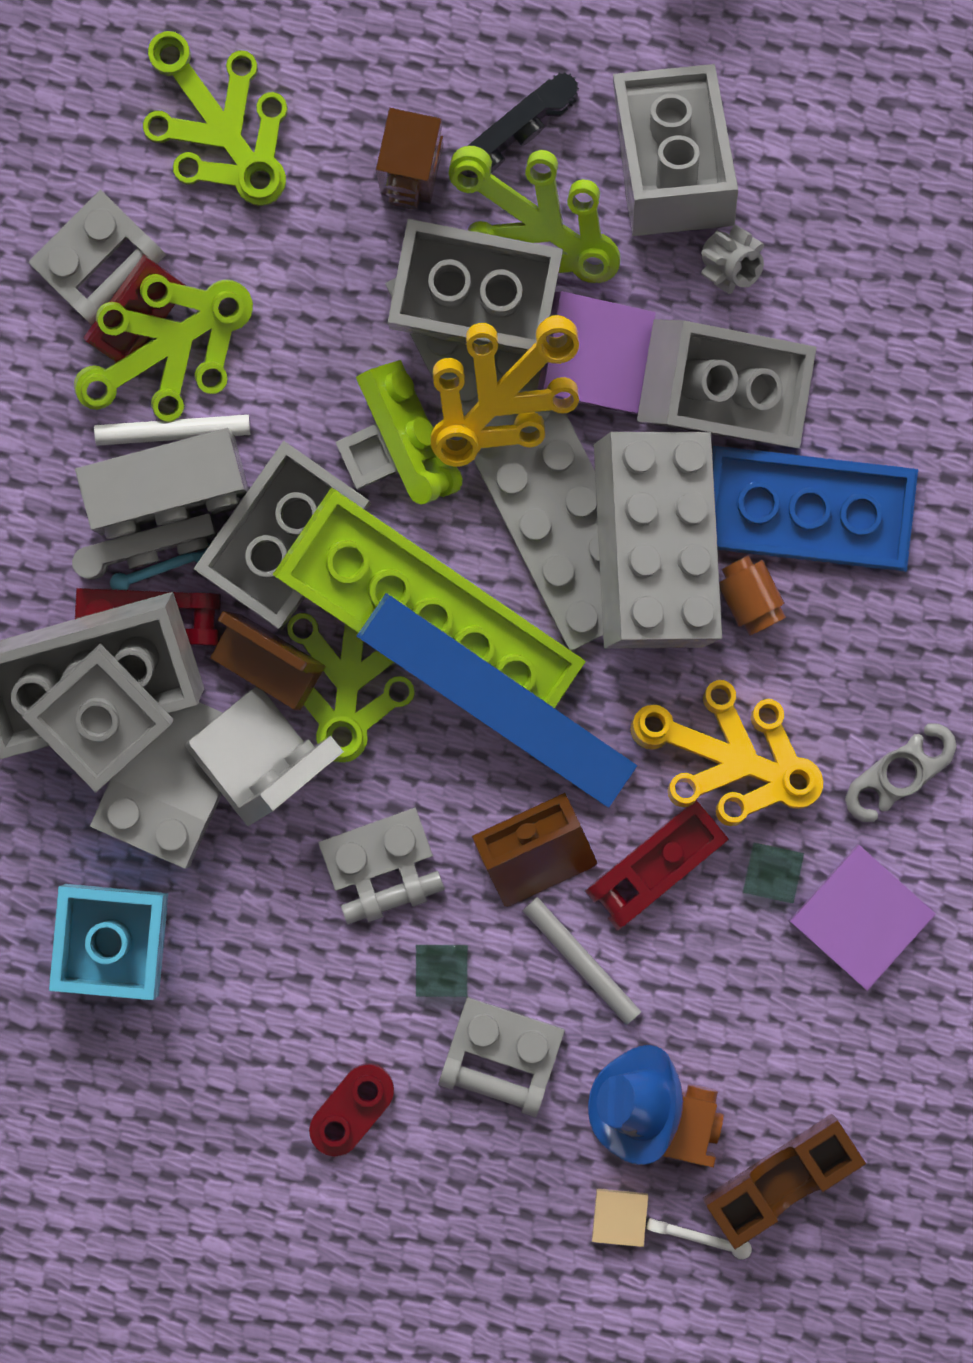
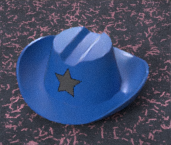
[588,1045,683,1165]

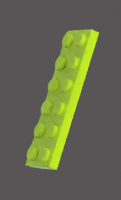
[273,488,586,708]

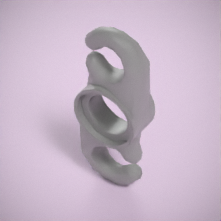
[845,723,957,822]

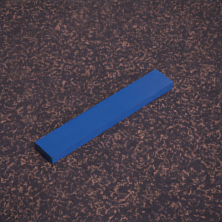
[357,593,638,808]

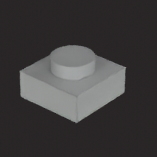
[335,424,398,490]

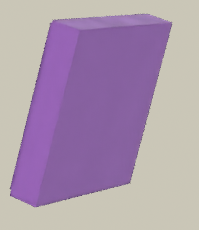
[537,291,656,414]
[789,844,936,991]

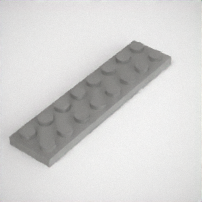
[385,278,603,651]

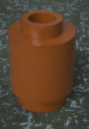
[719,555,786,636]

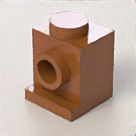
[663,1084,724,1168]

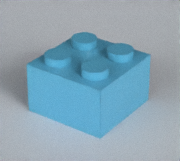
[49,884,168,1000]

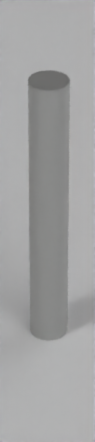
[522,897,641,1025]

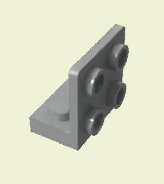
[185,687,343,826]

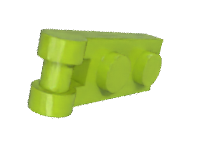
[356,360,463,505]

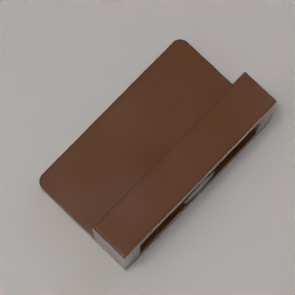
[210,611,325,710]
[472,793,597,907]

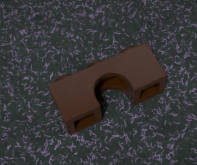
[376,107,444,209]
[703,1114,866,1250]

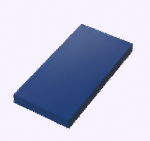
[712,446,918,572]

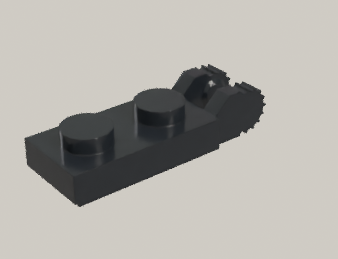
[461,72,579,178]

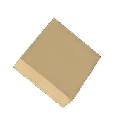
[592,1188,648,1247]

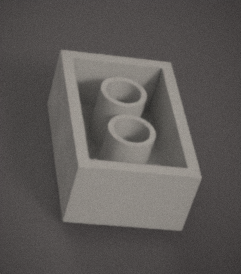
[388,219,563,355]
[75,428,249,539]
[193,441,371,630]

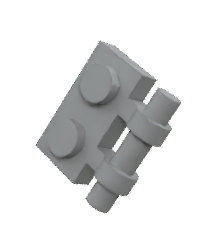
[318,807,445,924]

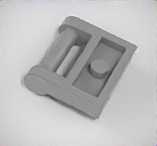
[28,189,166,325]
[438,996,565,1118]

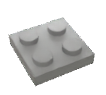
[22,643,174,793]

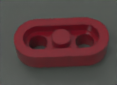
[309,1063,394,1156]

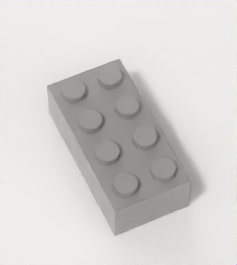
[594,432,722,649]
[0,592,204,759]

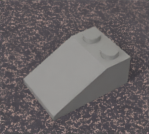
[613,64,738,236]
[637,319,817,449]
[90,702,223,869]

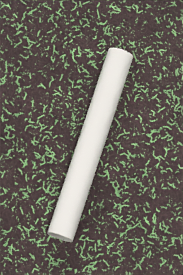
[94,414,250,446]

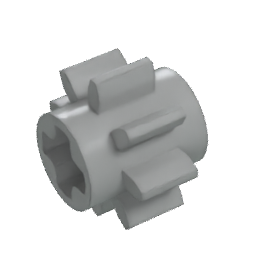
[701,225,764,294]

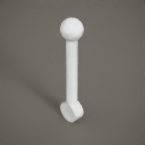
[646,1218,752,1260]

